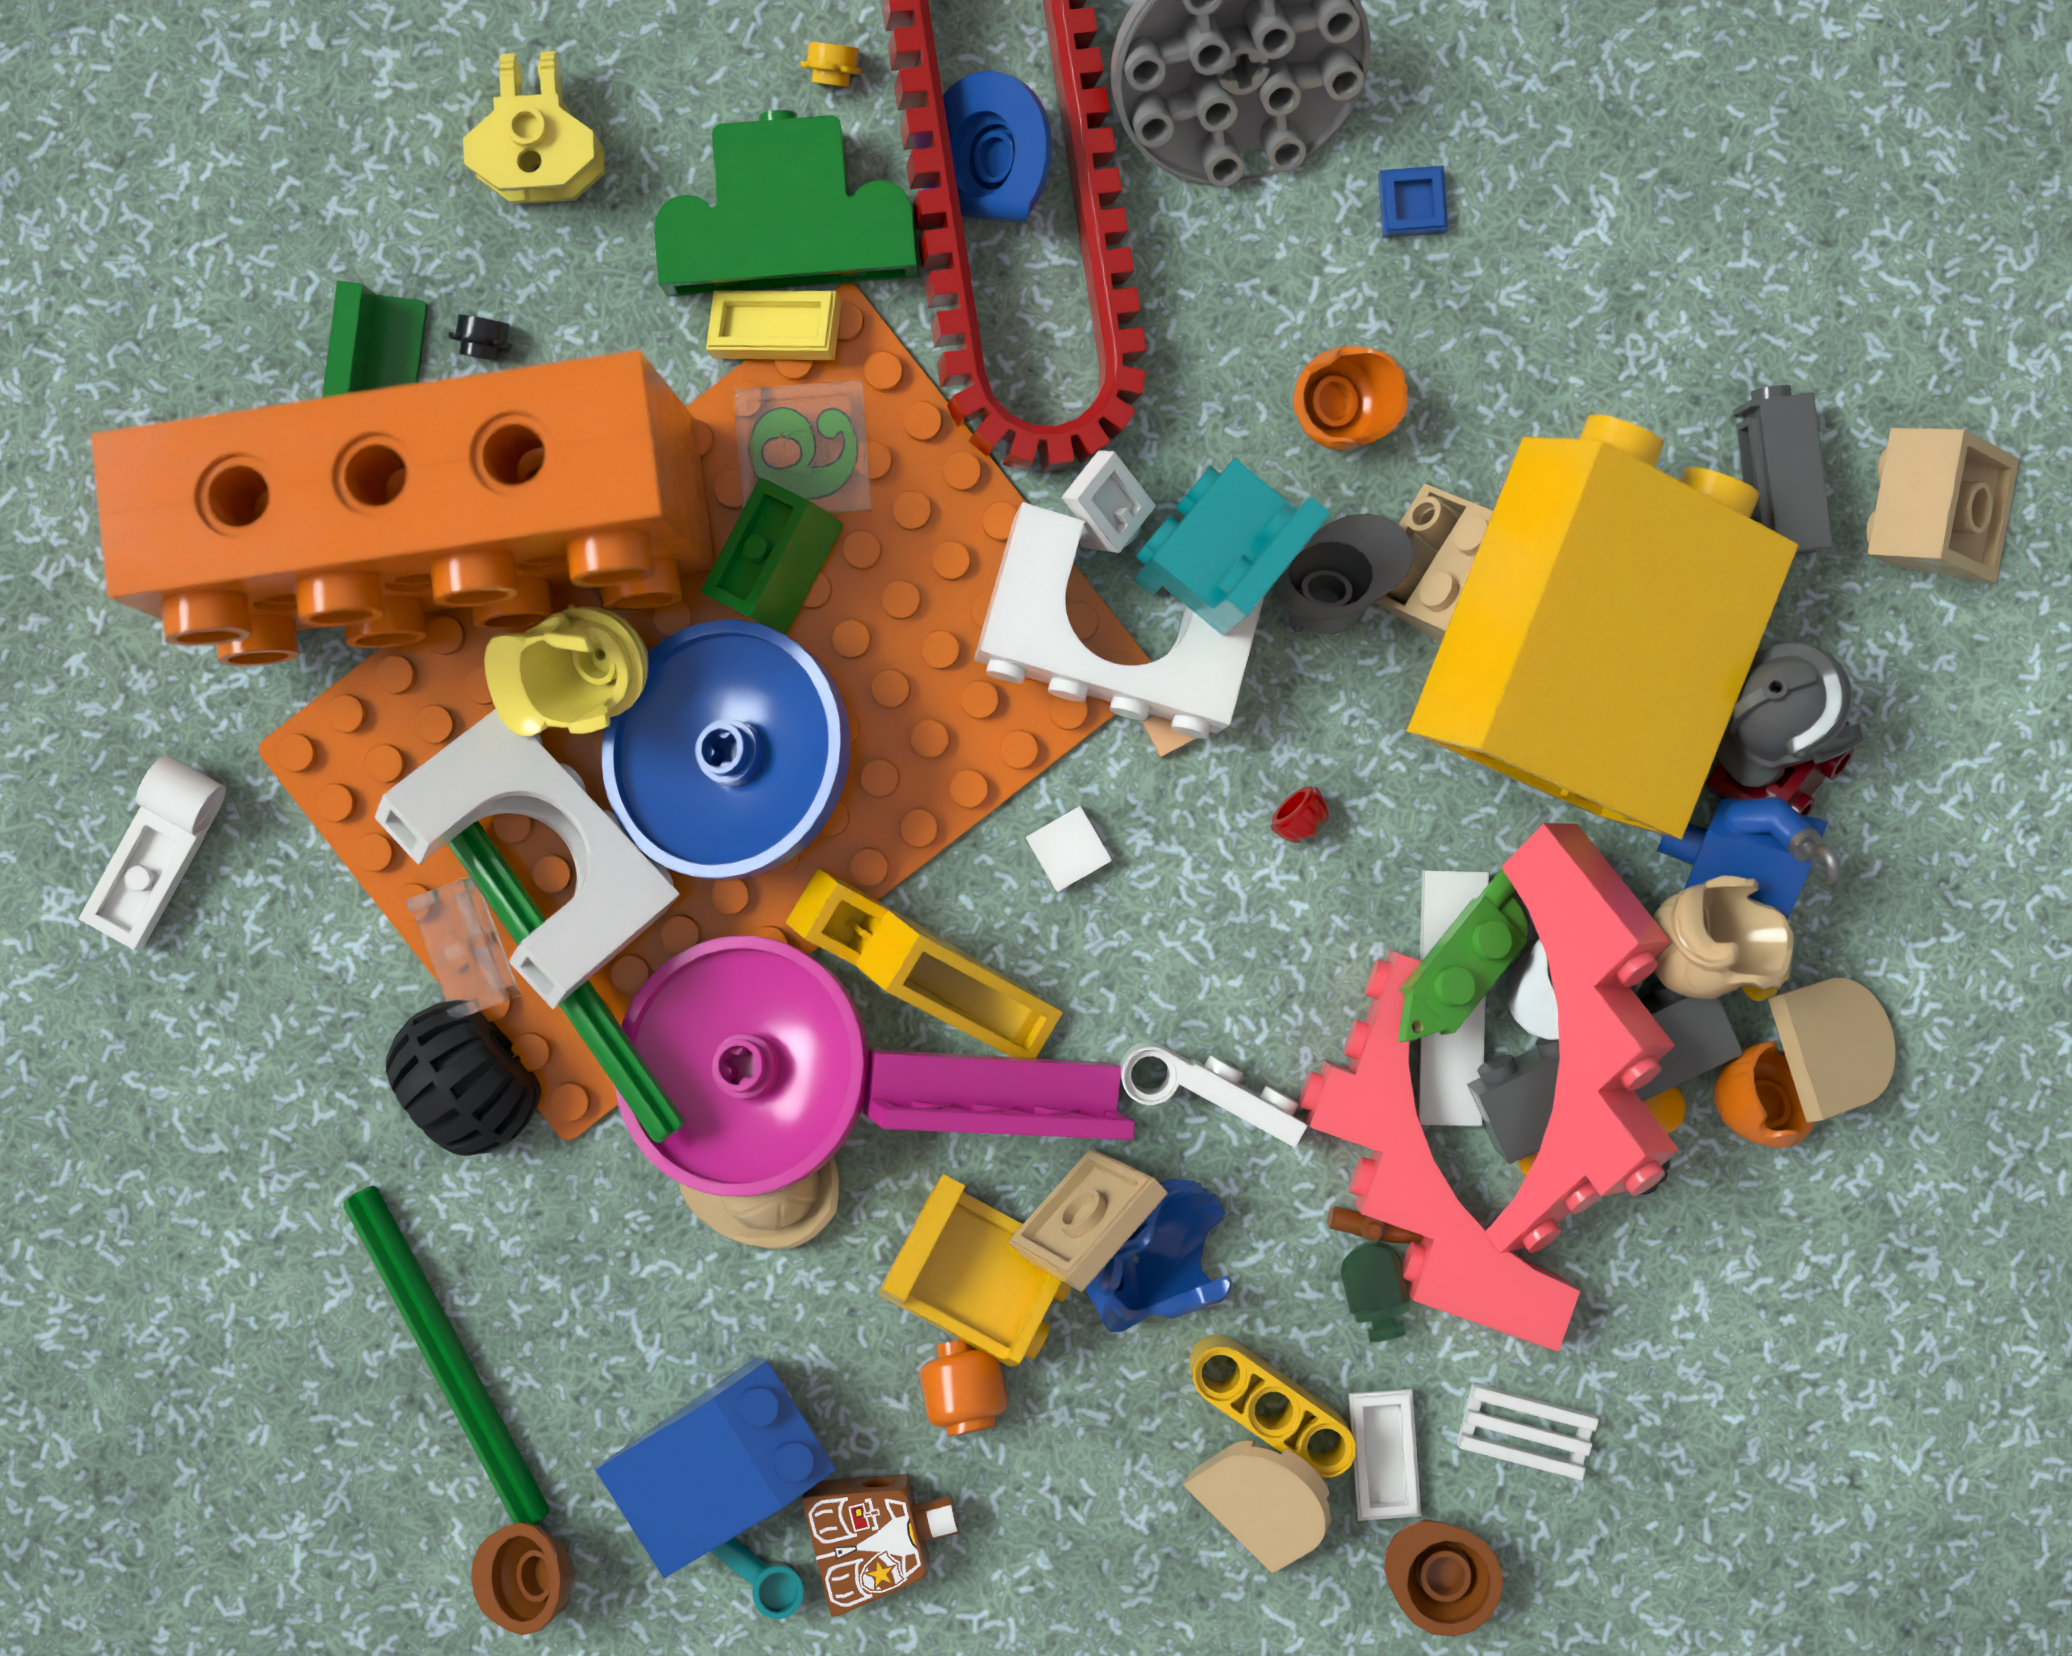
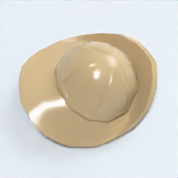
[679,1157,839,1250]

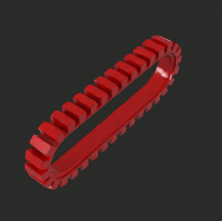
[882,0,1147,473]

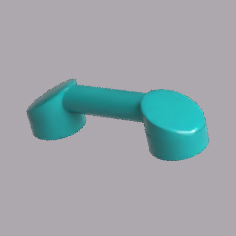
[710,1537,804,1619]

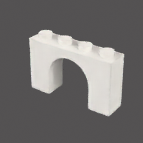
[973,502,1265,739]
[374,709,680,1009]

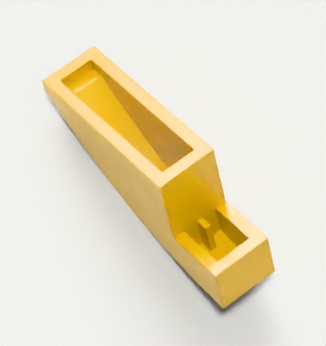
[785,868,1063,1058]

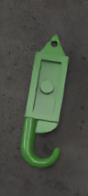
[1398,868,1528,1043]

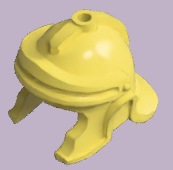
[484,604,649,737]

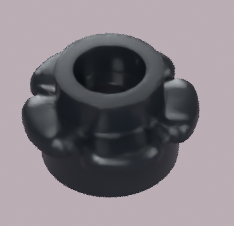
[448,314,512,361]

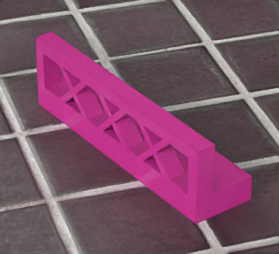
[863,1049,1135,1140]

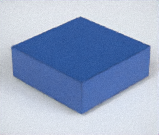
[1378,166,1448,238]

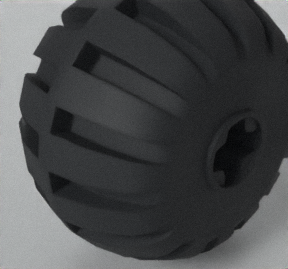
[386,1000,541,1156]

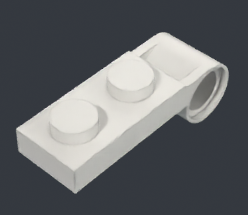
[78,754,226,950]
[1120,1041,1308,1148]

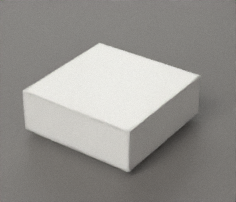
[1025,806,1112,892]

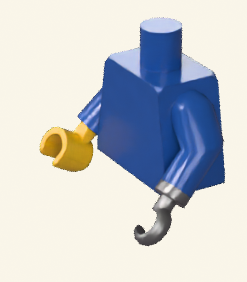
[1657,797,1842,1001]

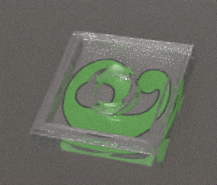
[734,380,873,514]

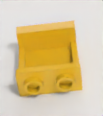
[877,1174,1072,1368]

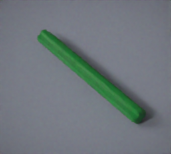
[447,821,685,1143]
[343,1186,549,1525]

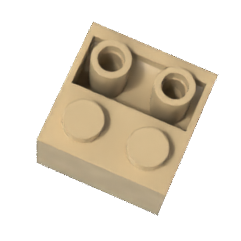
[1375,483,1493,643]

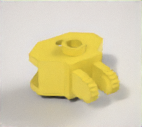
[463,51,606,204]

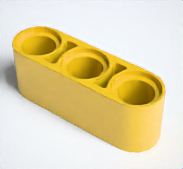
[1189,1334,1356,1478]

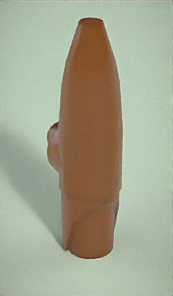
[1327,1206,1424,1244]

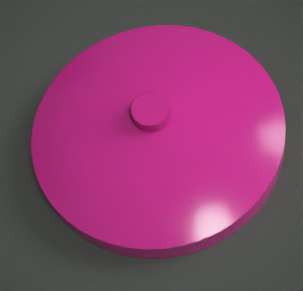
[615,936,869,1197]

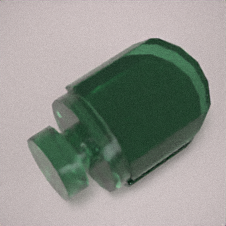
[1340,1241,1411,1342]

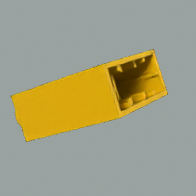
[1406,414,1799,840]

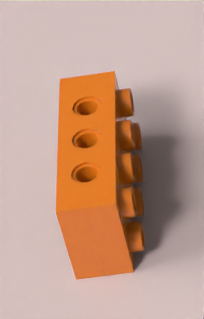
[91,350,714,666]

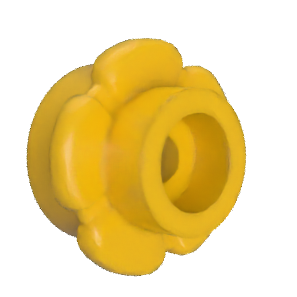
[800,42,862,87]

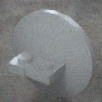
[1110,0,1371,187]

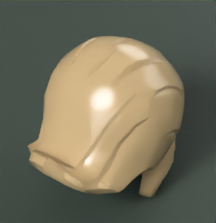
[1652,876,1794,1000]

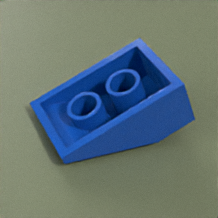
[594,1357,836,1578]

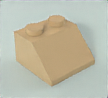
[1866,428,2019,584]

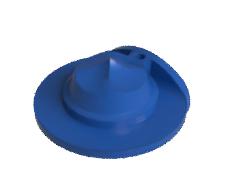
[920,71,1052,223]

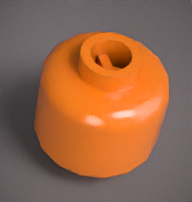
[919,1340,1008,1437]

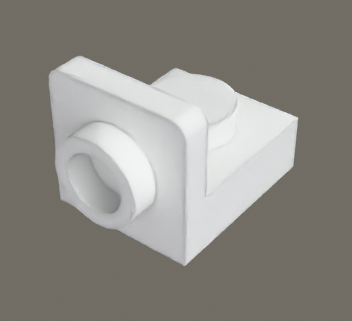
[1061,450,1156,553]

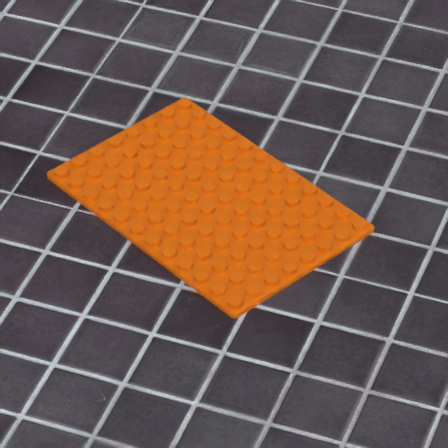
[259,283,1151,1140]

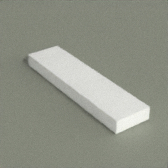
[1416,870,1489,1126]

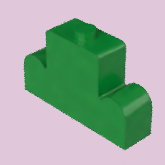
[654,110,919,297]

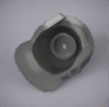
[1716,642,1863,788]

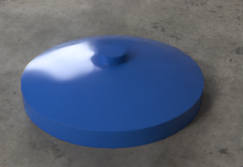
[602,619,851,881]

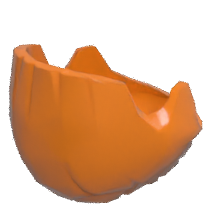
[1293,346,1409,451]
[1713,1041,1816,1148]

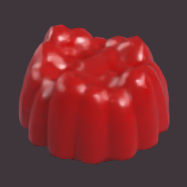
[1271,786,1329,843]

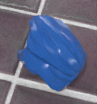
[1086,1179,1232,1332]

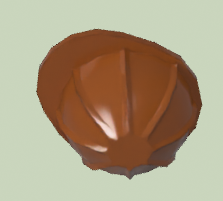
[1384,1519,1503,1637]
[471,1522,577,1635]

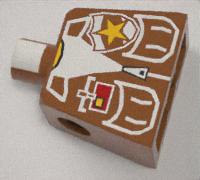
[801,1474,960,1617]

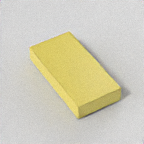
[706,291,842,360]

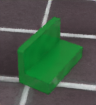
[322,280,428,398]
[700,477,843,635]

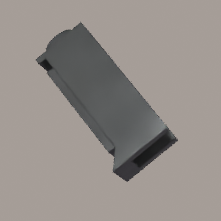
[1733,385,1833,555]

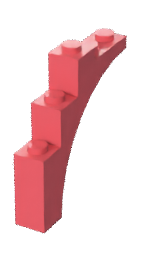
[1485,823,1679,1253]
[1298,950,1580,1352]

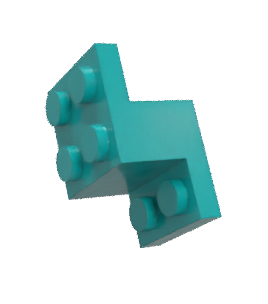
[1133,457,1331,635]

